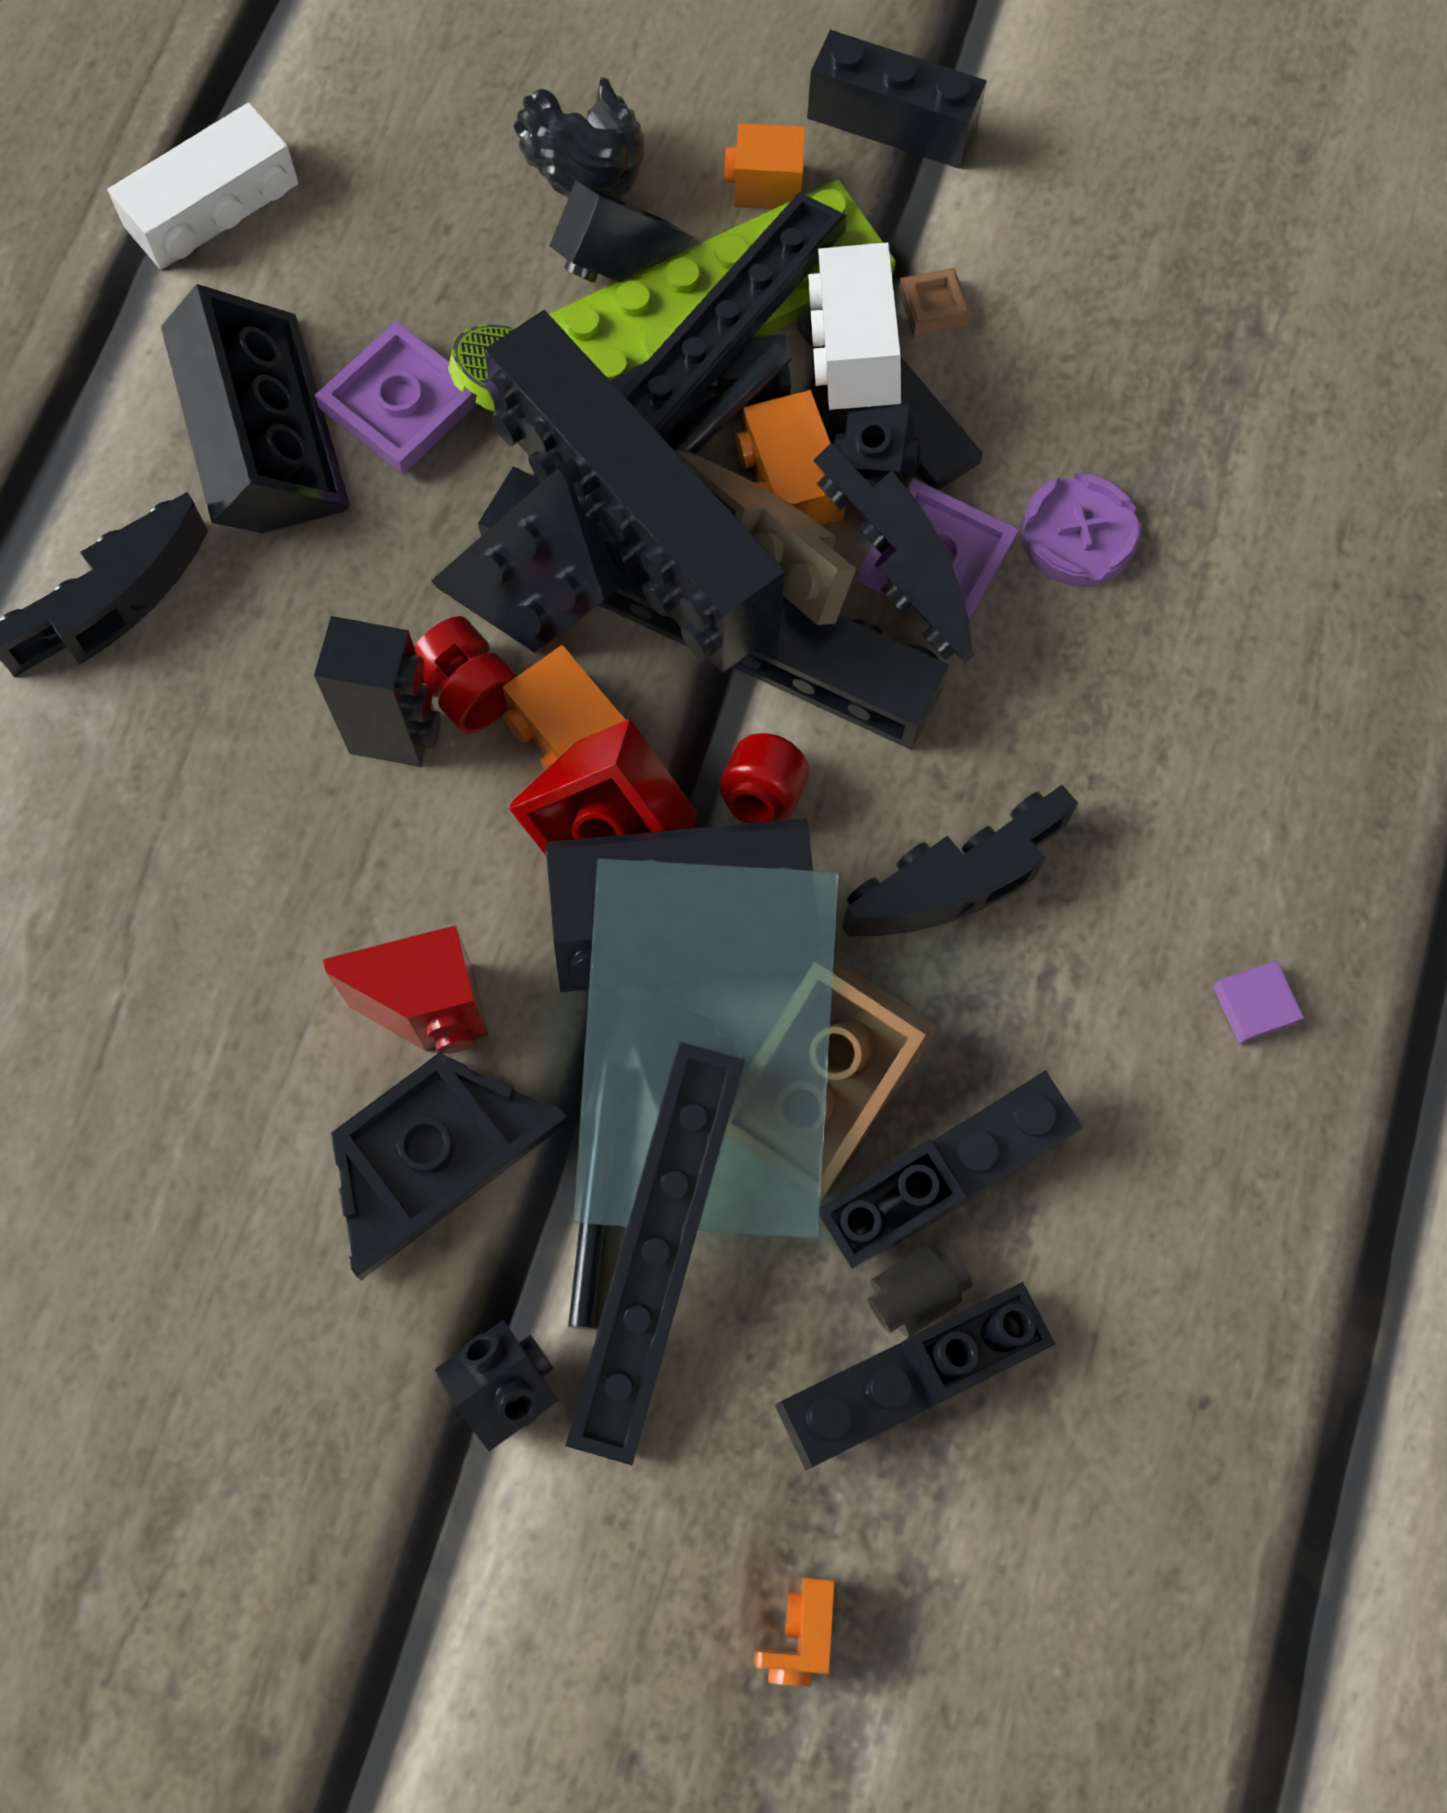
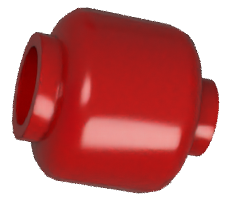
[719,733,809,824]

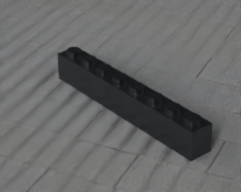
[478,466,949,750]

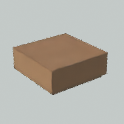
[898,267,970,337]

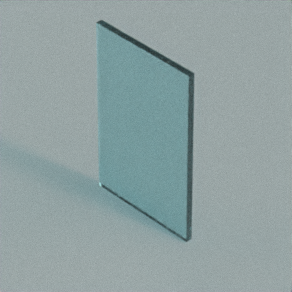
[574,859,839,1238]

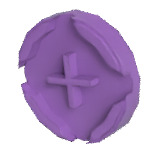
[1021,474,1141,586]

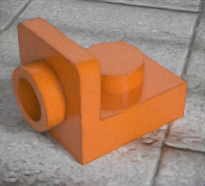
[754,1576,834,1686]

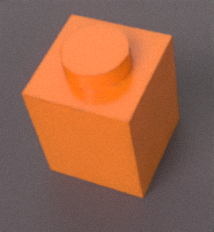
[724,123,805,209]

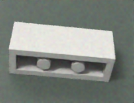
[107,102,299,270]
[808,243,901,410]

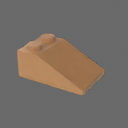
[725,956,941,1200]

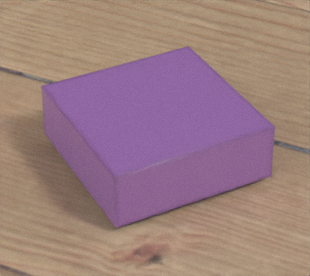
[1213,960,1304,1044]

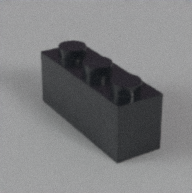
[807,29,987,169]
[314,616,441,767]

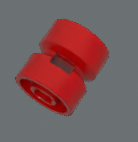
[414,616,518,734]

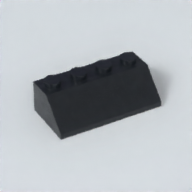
[161,284,350,533]
[545,818,819,992]

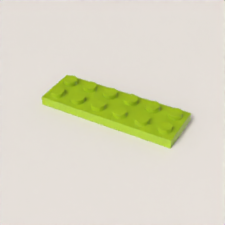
[549,179,896,380]

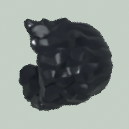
[513,77,645,198]

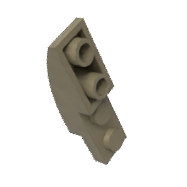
[675,450,856,625]

